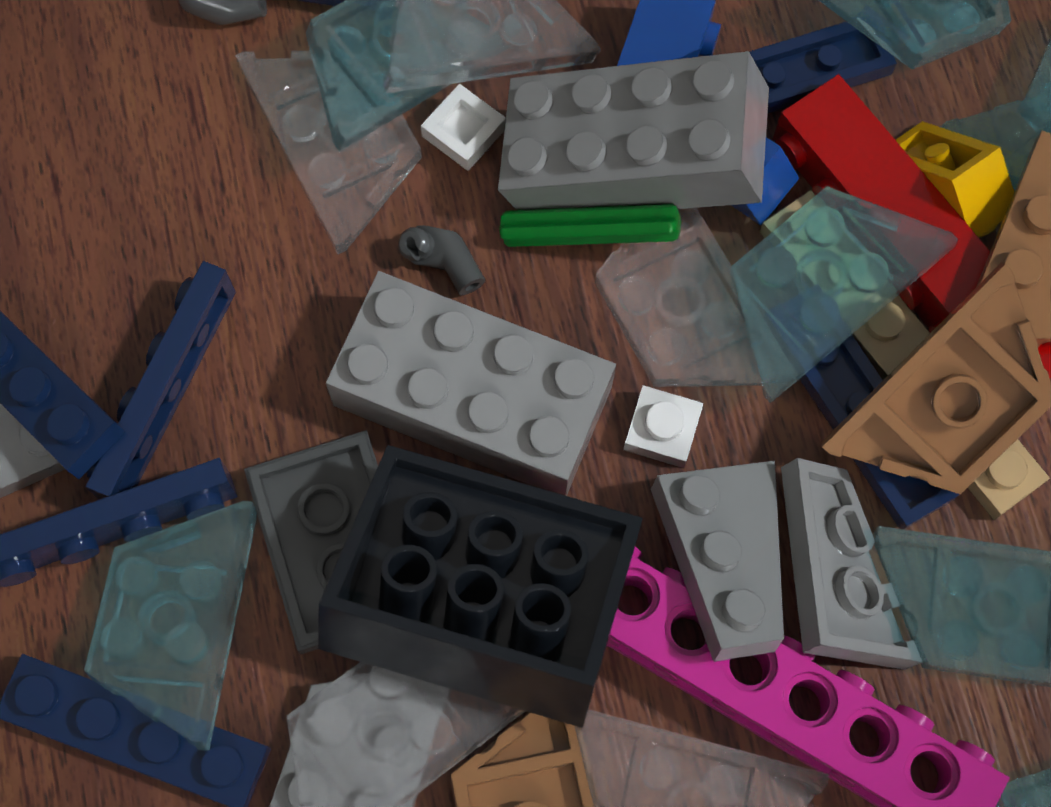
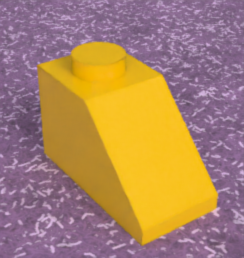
[895,121,1014,237]

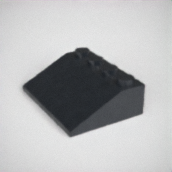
[318,445,643,728]

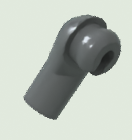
[178,0,267,26]
[398,225,486,295]

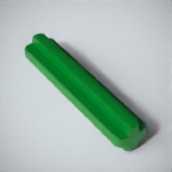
[499,204,681,247]

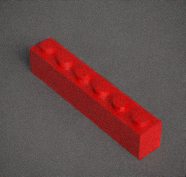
[772,74,1051,380]

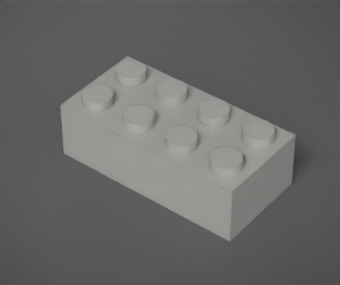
[498,51,769,210]
[326,271,616,496]

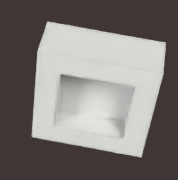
[421,83,506,171]
[623,385,704,468]

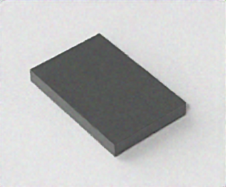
[244,430,378,655]

